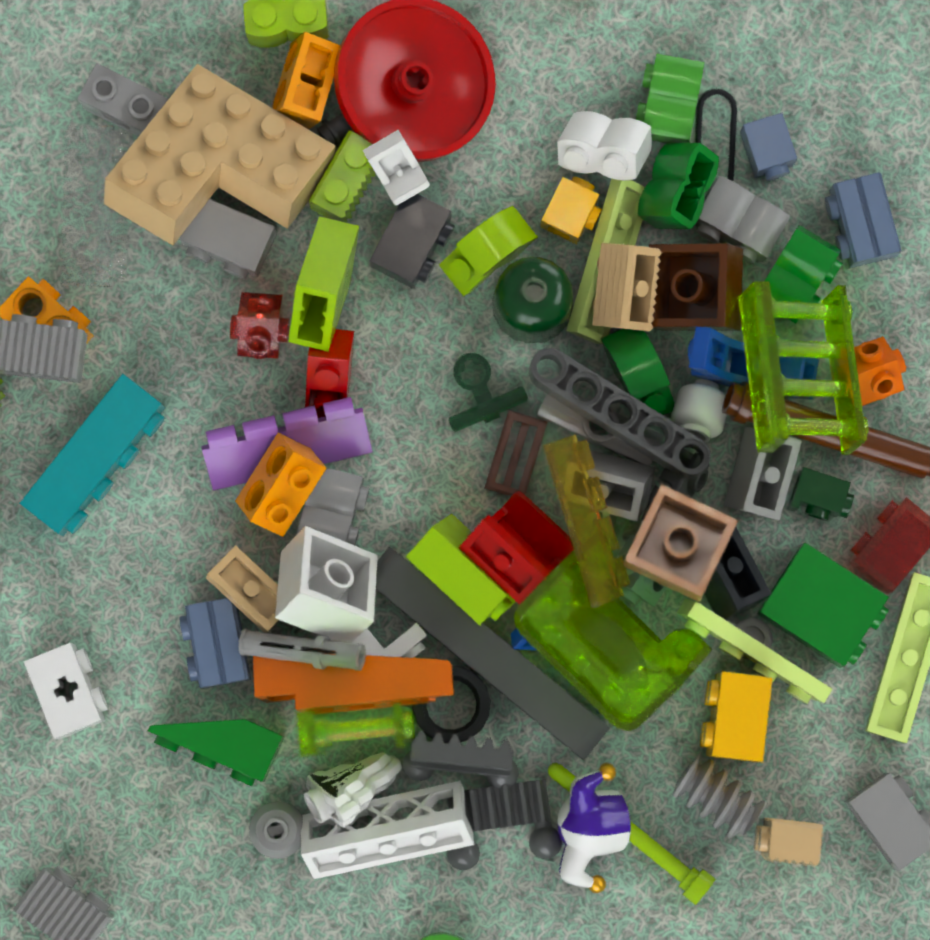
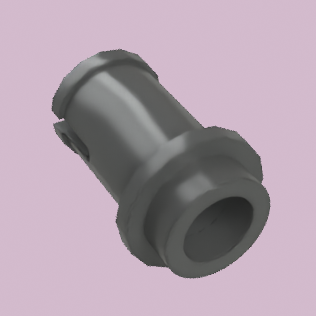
[317,113,355,148]

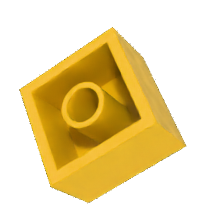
[700,671,773,762]

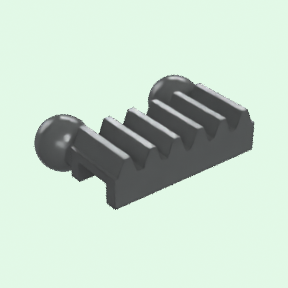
[403,731,519,789]
[447,779,562,870]

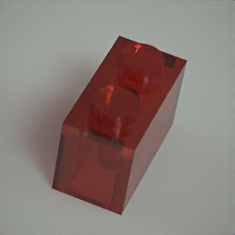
[849,497,930,595]

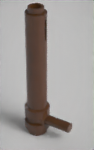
[722,345,930,479]

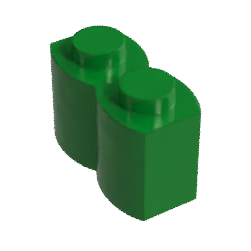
[638,143,719,230]
[754,225,843,324]

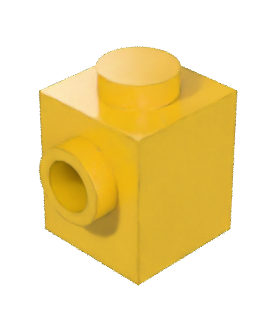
[540,176,602,245]

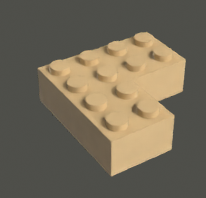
[104,64,336,245]

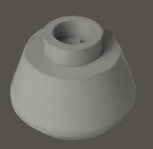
[249,801,303,859]

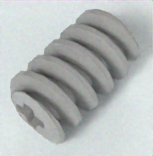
[673,751,767,839]

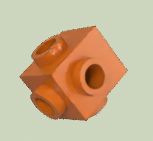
[837,336,906,407]

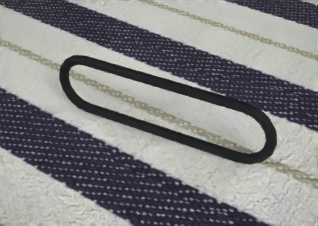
[695,89,737,182]

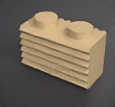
[592,243,662,331]
[754,817,823,867]

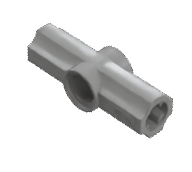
[537,393,664,466]

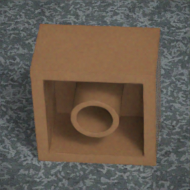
[623,484,738,603]

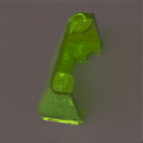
[514,532,713,731]

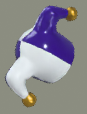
[557,763,631,893]

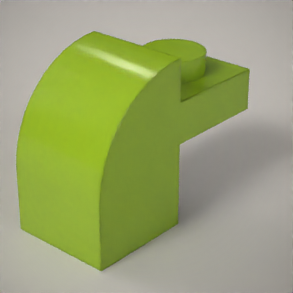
[439,205,538,297]

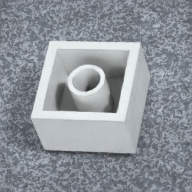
[275,526,378,644]

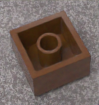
[649,243,743,331]

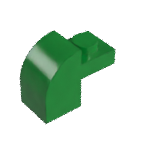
[601,329,675,415]

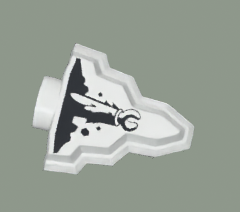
[304,752,403,827]

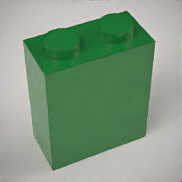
[756,542,889,668]

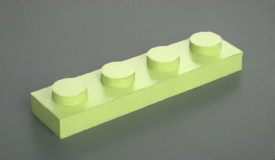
[566,178,645,344]
[865,572,930,744]
[677,599,833,704]

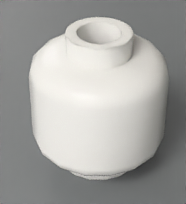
[671,379,727,443]

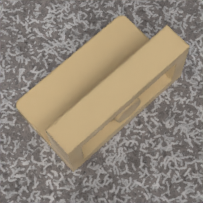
[206,545,280,633]

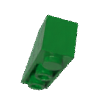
[148,719,285,786]

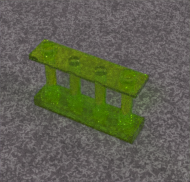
[738,281,868,455]
[296,703,415,757]

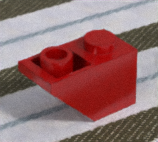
[305,329,354,418]

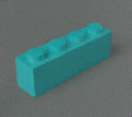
[19,374,165,537]

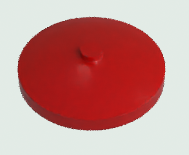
[334,0,496,162]

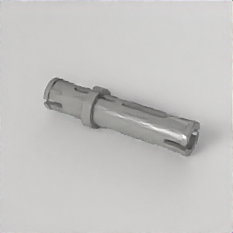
[238,629,366,671]

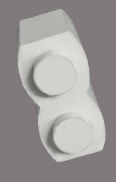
[557,111,652,180]

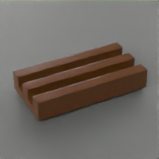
[484,410,548,496]

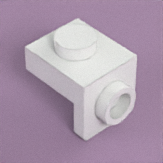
[363,130,430,205]

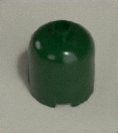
[492,257,573,344]

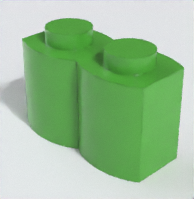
[636,53,705,143]

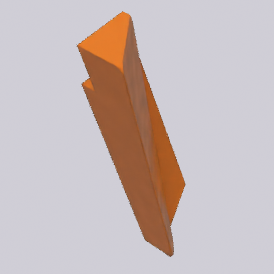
[253,653,454,716]

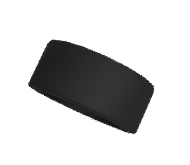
[412,665,491,743]

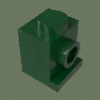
[787,467,854,521]

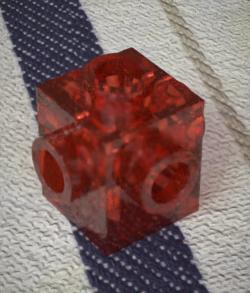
[230,292,290,359]

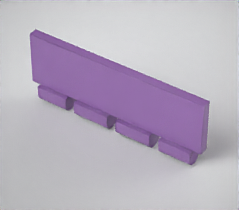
[201,397,373,491]

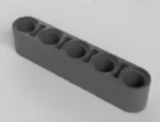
[529,348,711,478]

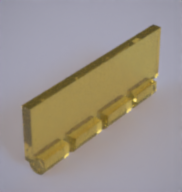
[543,434,630,608]

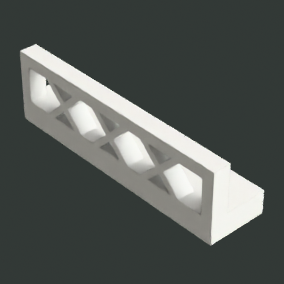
[301,781,474,879]

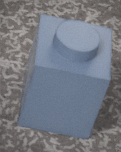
[740,113,797,181]

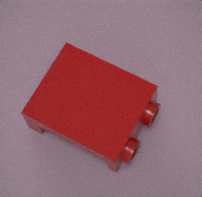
[459,491,578,605]

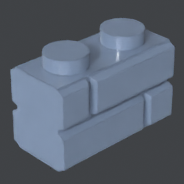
[825,172,902,268]
[179,598,251,689]

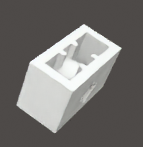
[24,643,108,739]

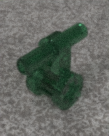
[448,353,528,432]

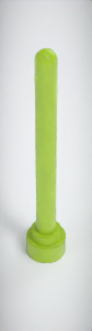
[547,763,716,905]

